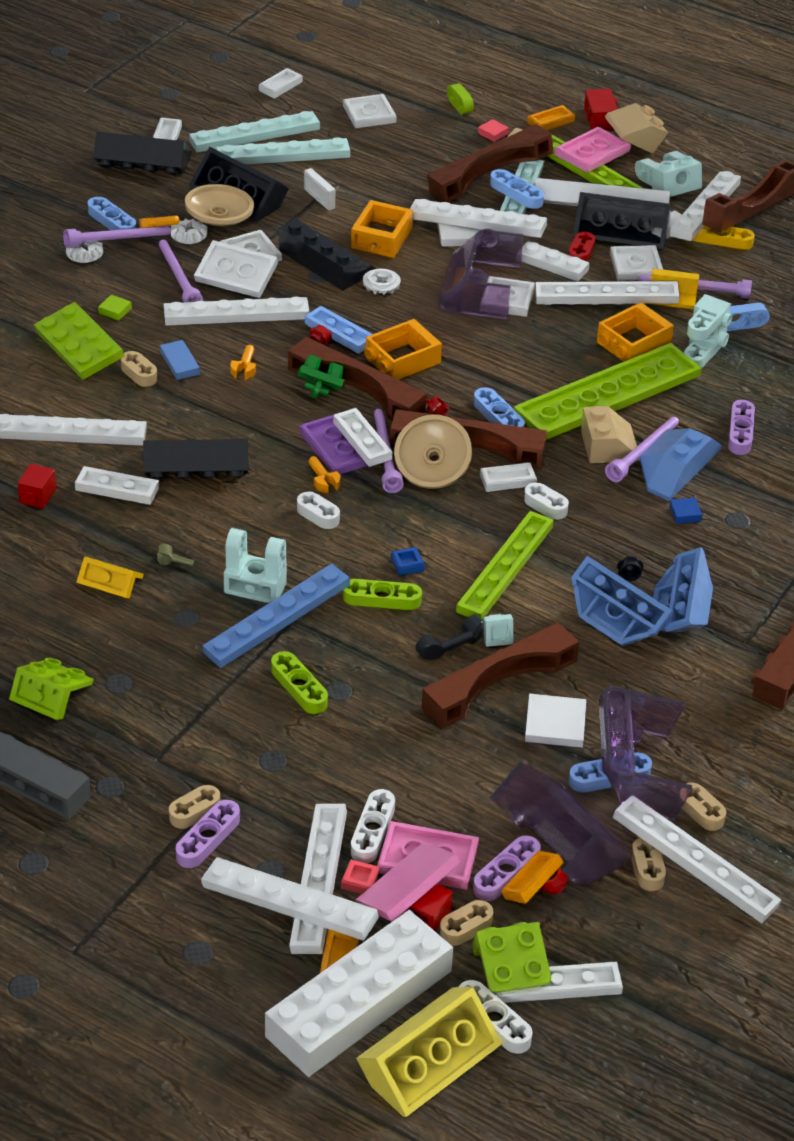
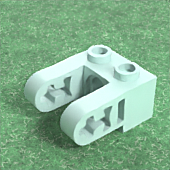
[635,151,702,197]
[684,294,732,368]
[224,528,287,603]

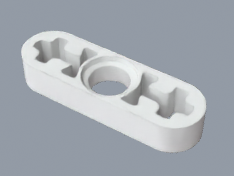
[351,789,395,863]
[459,980,532,1054]

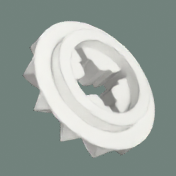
[171,218,207,244]
[66,241,103,263]
[363,269,401,295]

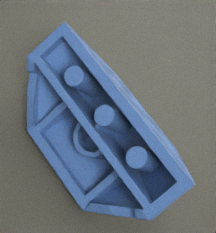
[640,428,722,501]
[653,547,713,632]
[571,556,673,646]

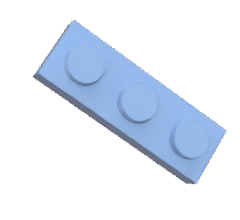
[305,306,373,354]

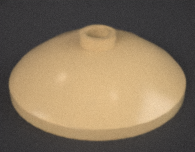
[185,184,254,226]
[394,415,472,489]

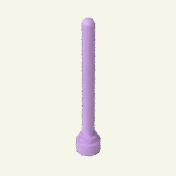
[63,226,171,248]
[159,240,203,302]
[639,275,752,299]
[374,409,404,493]
[605,417,679,482]

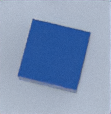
[669,498,702,524]
[390,547,425,576]

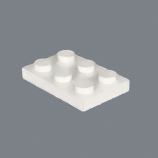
[194,240,278,298]

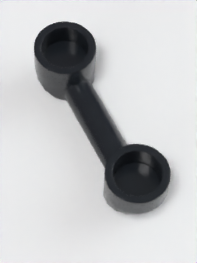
[415,615,484,660]

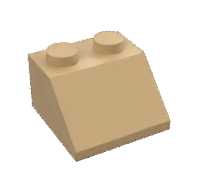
[605,103,668,154]
[581,406,640,463]

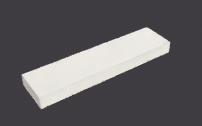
[493,962,623,1003]

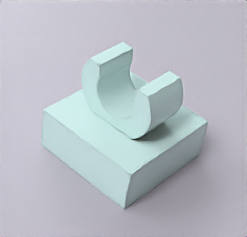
[483,614,513,647]

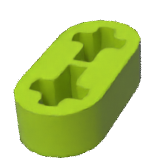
[447,83,474,115]

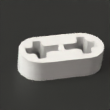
[524,483,569,520]
[297,492,340,529]

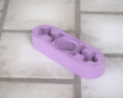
[728,400,755,455]
[176,800,240,868]
[473,836,541,901]

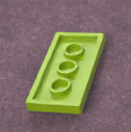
[33,302,125,380]

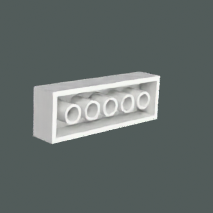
[265,910,453,1077]

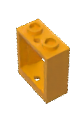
[351,200,413,258]
[597,302,674,362]
[364,319,442,380]

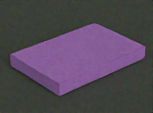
[299,413,368,474]

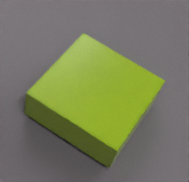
[98,295,132,321]

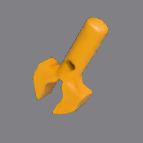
[139,216,180,228]
[230,345,256,380]
[308,456,341,494]

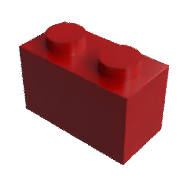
[584,89,620,131]

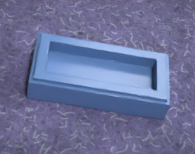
[160,340,200,380]

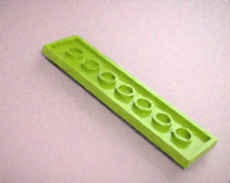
[514,343,702,440]

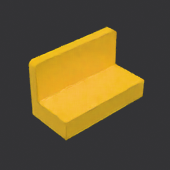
[650,268,699,309]
[76,556,144,598]

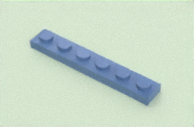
[202,564,350,668]

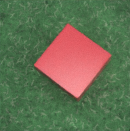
[478,119,509,142]
[341,859,380,894]

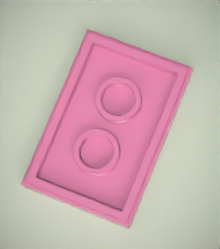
[554,127,631,173]
[377,821,479,890]
[356,842,460,921]

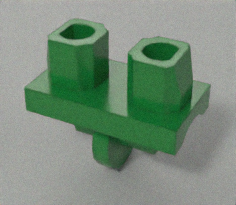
[296,355,344,399]

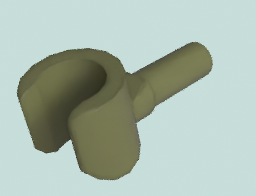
[157,544,195,567]

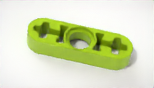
[343,579,422,610]
[271,651,328,714]

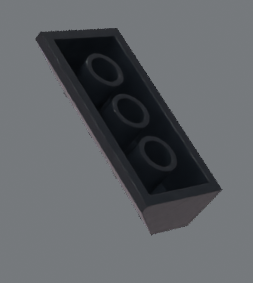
[93,132,192,175]
[189,146,289,222]
[573,192,672,250]
[279,219,376,291]
[143,439,249,479]

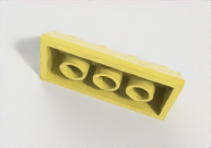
[356,987,503,1117]

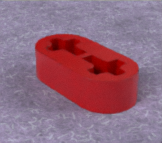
[569,232,595,262]

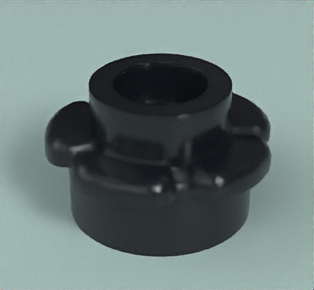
[617,556,643,581]

